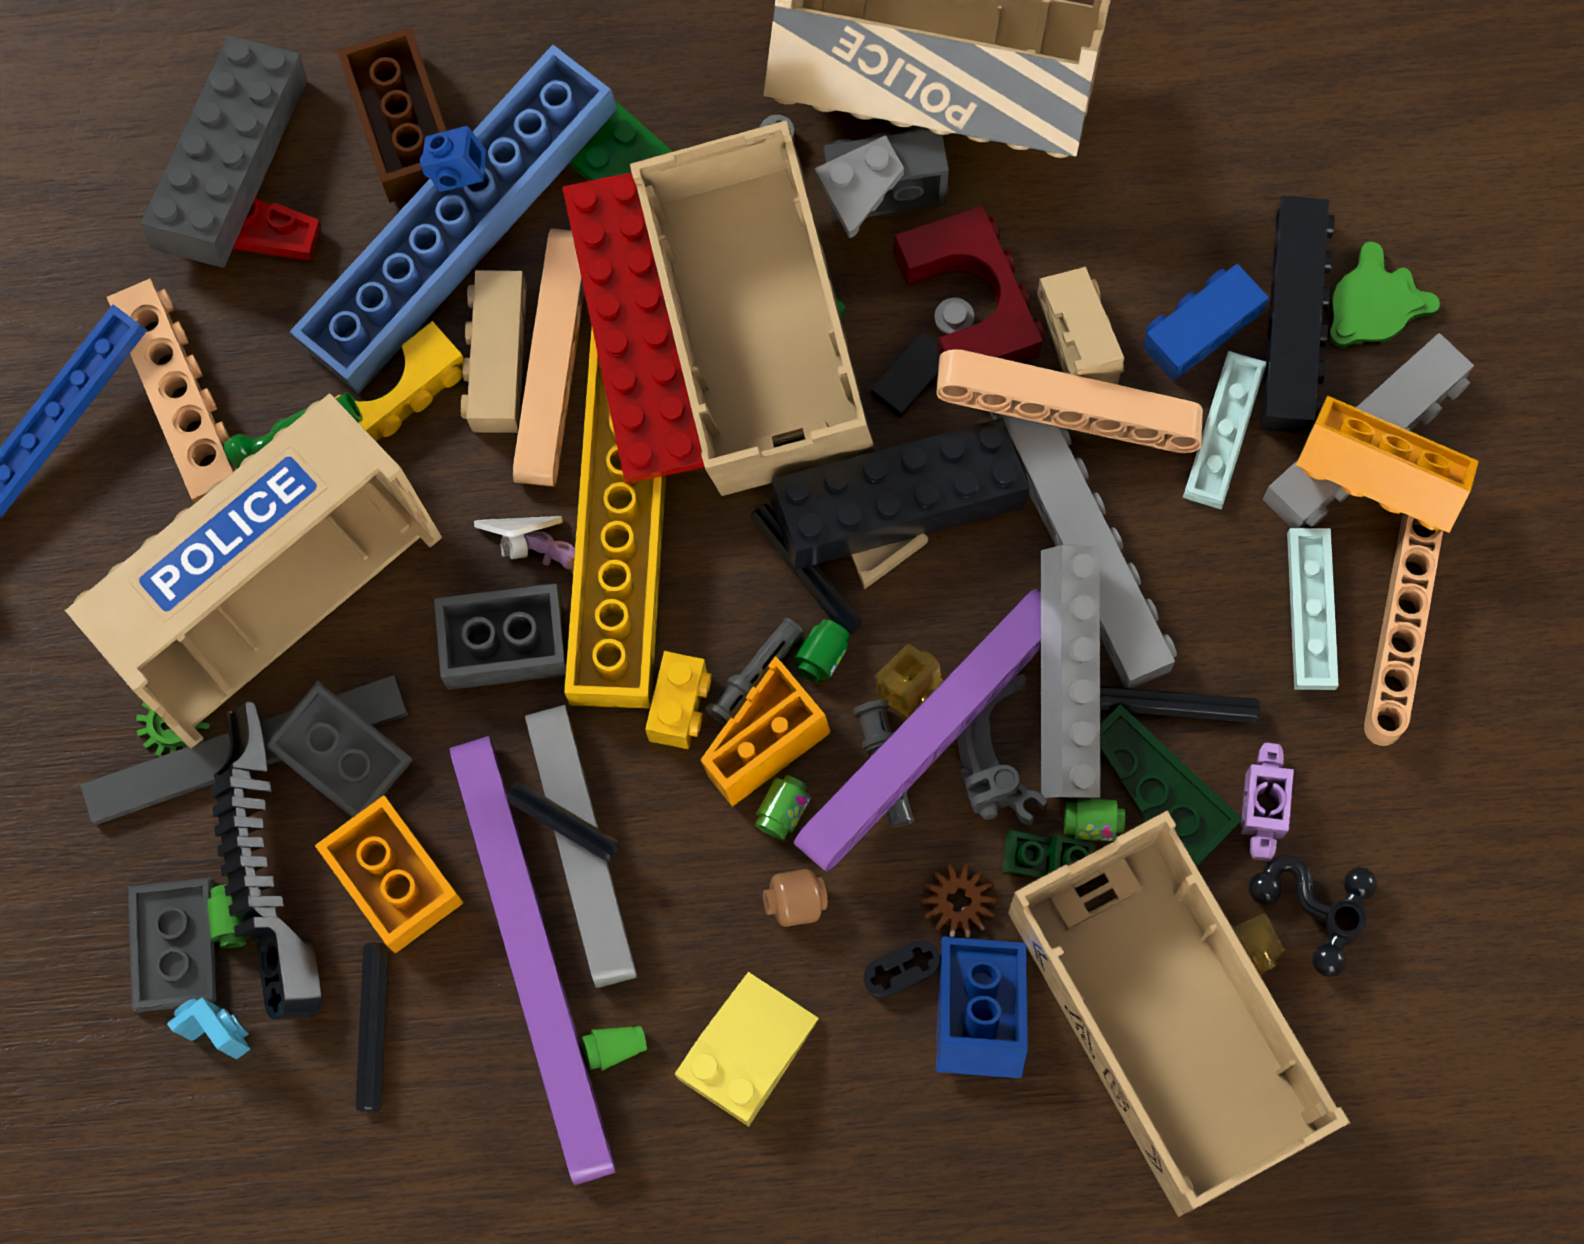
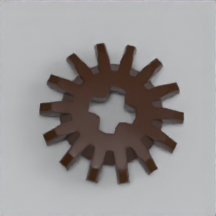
[921,864,997,938]

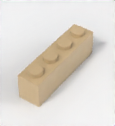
[461,270,527,433]

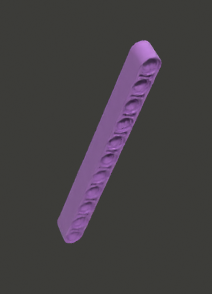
[449,736,616,1186]

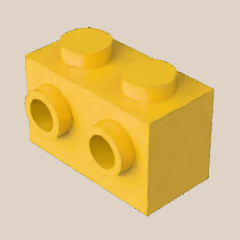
[645,651,712,750]

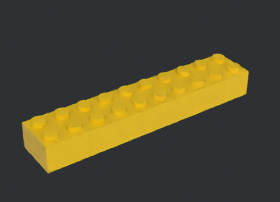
[565,329,666,709]

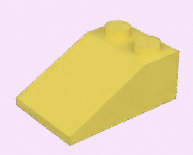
[675,972,819,1127]

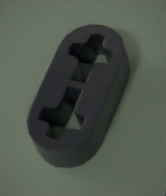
[864,940,940,999]

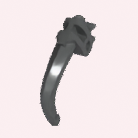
[957,674,1047,826]

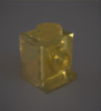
[875,643,942,718]

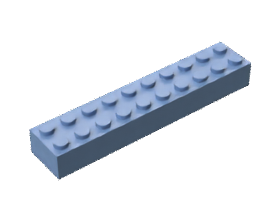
[290,45,617,395]

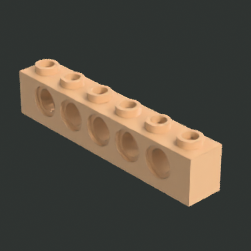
[106,279,238,503]

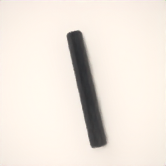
[751,504,861,635]
[1100,686,1260,723]
[355,942,389,1112]

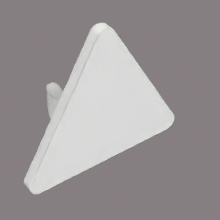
[474,516,562,559]

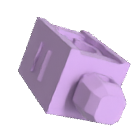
[1240,743,1294,861]

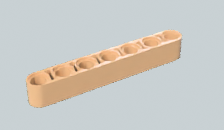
[513,228,585,487]
[936,349,1203,453]
[1364,513,1443,746]

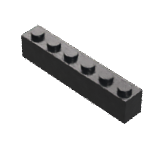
[1260,195,1335,434]

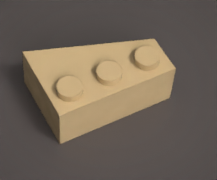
[1037,267,1125,385]

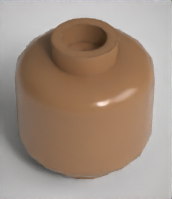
[763,869,828,927]

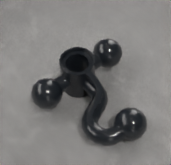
[1248,855,1377,977]

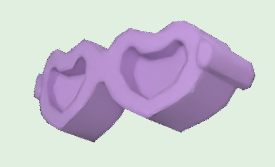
[524,531,575,574]

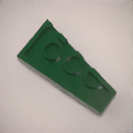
[1100,704,1243,867]

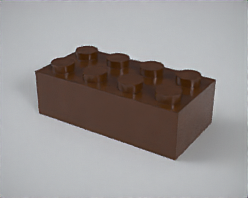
[337,27,447,203]

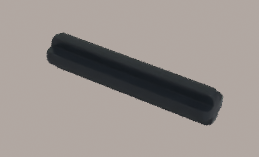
[507,782,620,862]

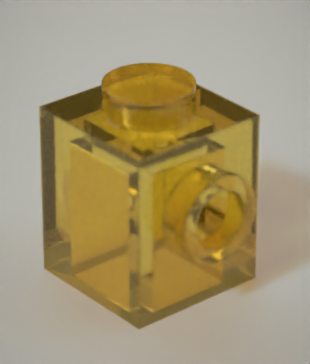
[1232,913,1285,975]

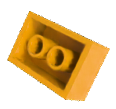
[315,795,464,954]

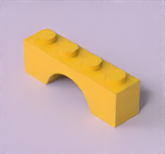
[335,321,464,441]

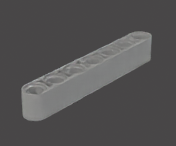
[525,705,637,989]

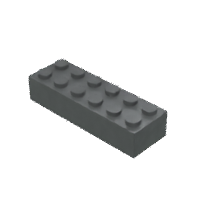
[140,35,308,268]

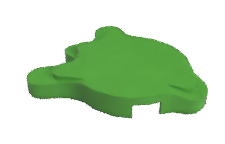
[1328,242,1440,348]

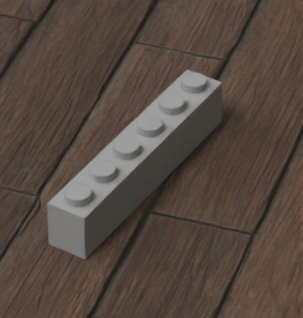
[1262,333,1474,528]
[1041,545,1100,799]

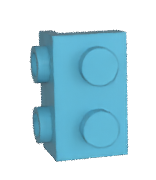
[167,997,251,1059]

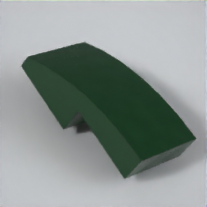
[1002,830,1095,884]

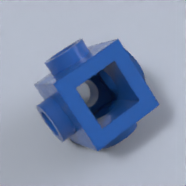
[420,126,486,192]

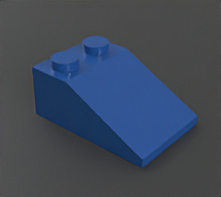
[936,937,1028,1078]

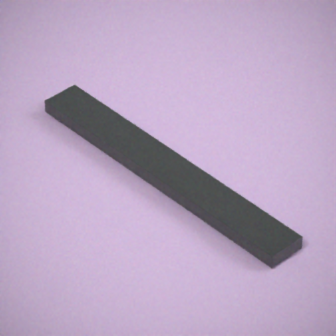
[80,675,409,825]

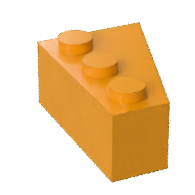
[701,656,831,807]

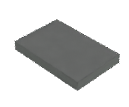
[264,681,414,818]
[128,877,220,1013]

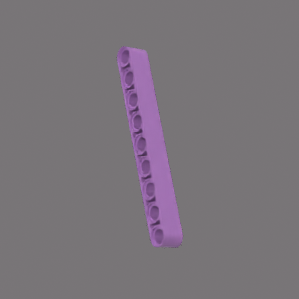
[794,589,1041,872]

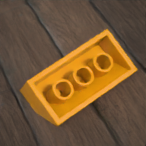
[1296,396,1479,533]

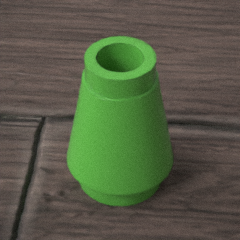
[581,1026,647,1071]

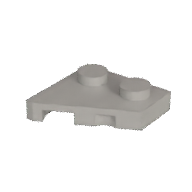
[815,135,904,238]

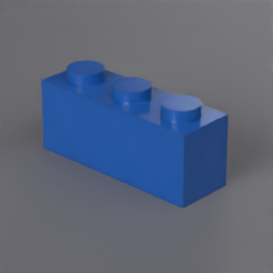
[1143,263,1269,382]

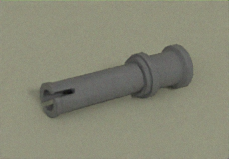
[705,617,805,727]
[853,700,915,828]

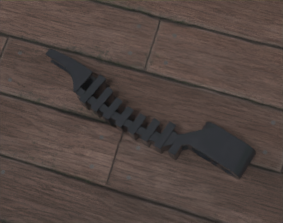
[211,702,321,1020]

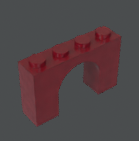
[893,205,1045,363]

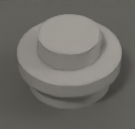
[935,298,974,335]

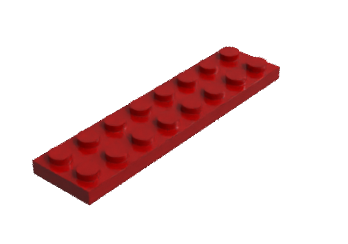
[562,172,704,484]

